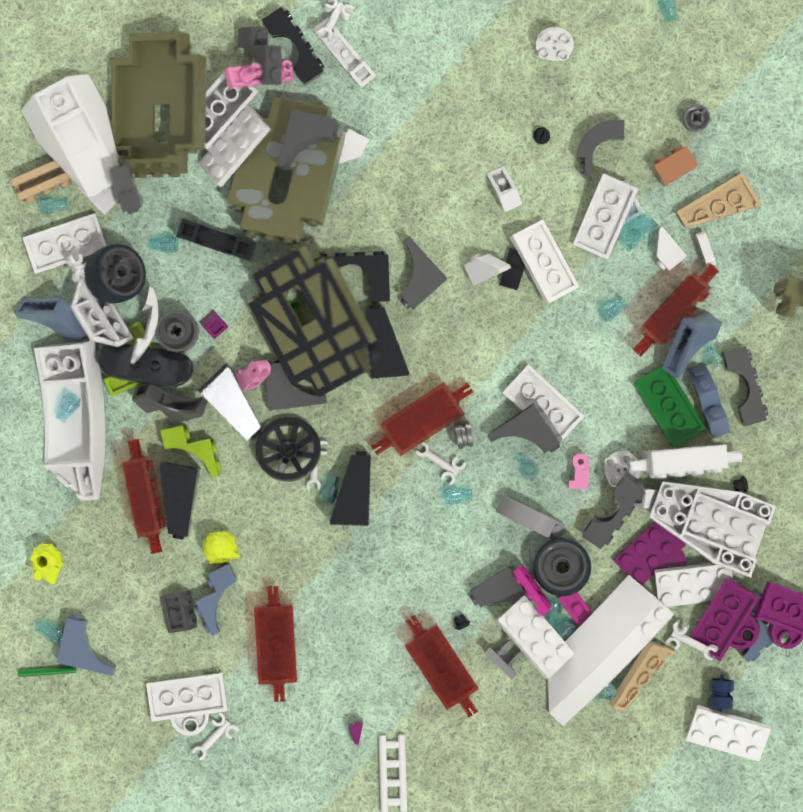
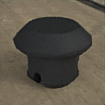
[533,127,550,144]
[733,476,749,493]
[454,614,470,630]

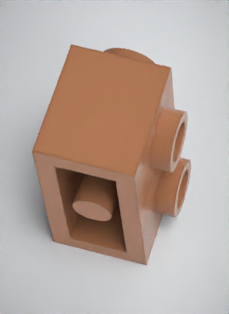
[652,145,699,187]

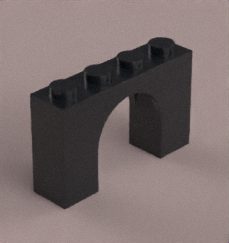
[314,251,390,302]

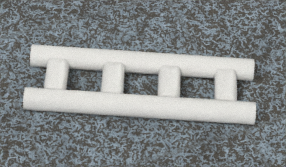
[378,734,407,812]

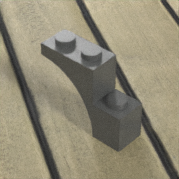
[238,27,281,85]
[109,163,143,214]
[131,383,208,423]

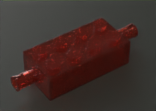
[632,264,719,357]
[371,382,474,456]
[122,439,166,554]
[254,586,298,702]
[405,615,479,718]

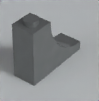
[277,109,341,171]
[400,236,447,310]
[265,359,327,411]
[487,401,563,454]
[469,566,532,607]

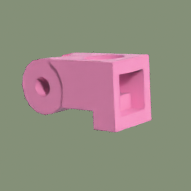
[235,360,271,391]
[568,454,589,489]

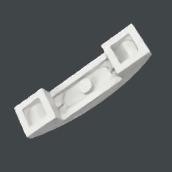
[313,17,376,88]
[130,287,158,364]

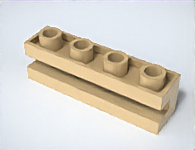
[11,161,72,204]

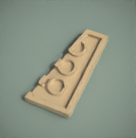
[676,172,762,228]
[609,641,676,711]

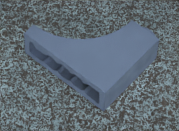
[14,298,86,342]
[662,313,723,378]
[56,614,116,676]

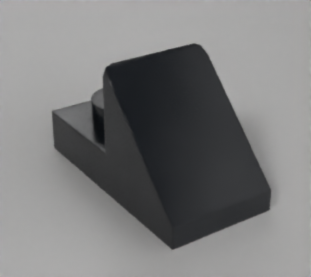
[499,248,525,290]

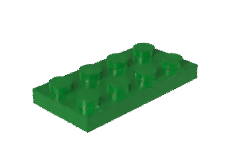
[633,365,706,448]

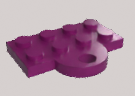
[613,521,687,585]
[690,577,761,661]
[754,581,803,649]

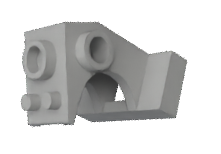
[484,636,526,680]

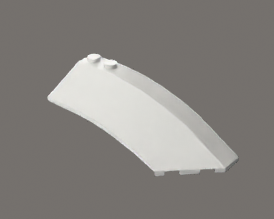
[548,575,674,726]

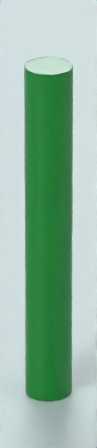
[18,666,77,677]

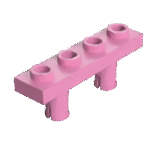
[224,60,295,89]

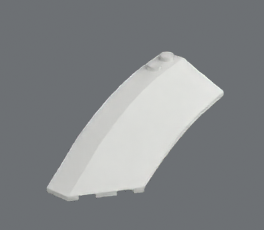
[34,339,105,501]

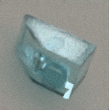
[617,212,659,252]

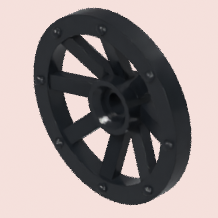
[255,417,321,482]

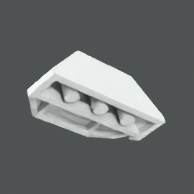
[70,279,134,347]

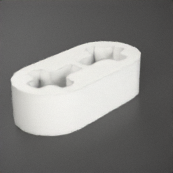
[695,231,716,268]

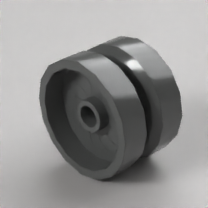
[155,310,200,352]

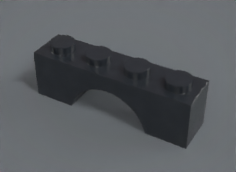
[262,7,325,86]
[176,218,257,262]

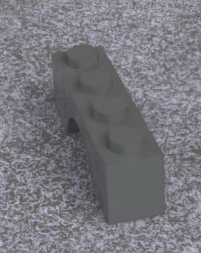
[722,346,768,426]
[582,472,646,549]

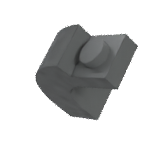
[576,120,625,178]

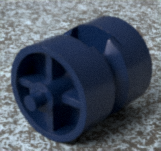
[708,674,734,712]

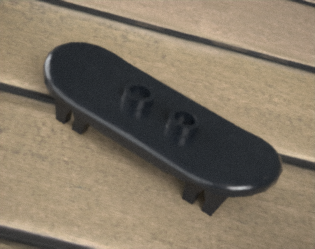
[98,344,193,387]

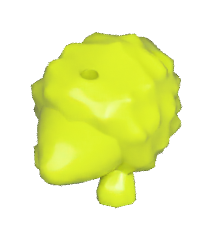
[202,531,240,566]
[30,543,65,584]

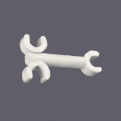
[317,0,354,43]
[66,254,86,283]
[305,441,328,490]
[416,442,466,485]
[666,620,718,661]
[192,712,240,760]

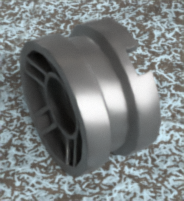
[682,104,711,132]
[454,421,474,449]

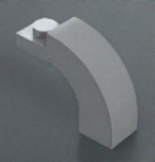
[495,495,565,540]

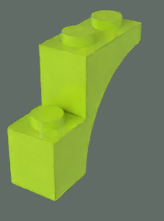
[160,425,222,478]

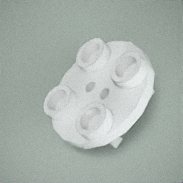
[536,27,574,61]
[604,451,641,487]

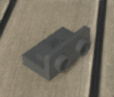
[161,590,197,633]

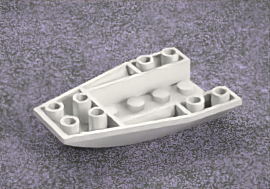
[21,74,120,198]
[649,481,776,578]

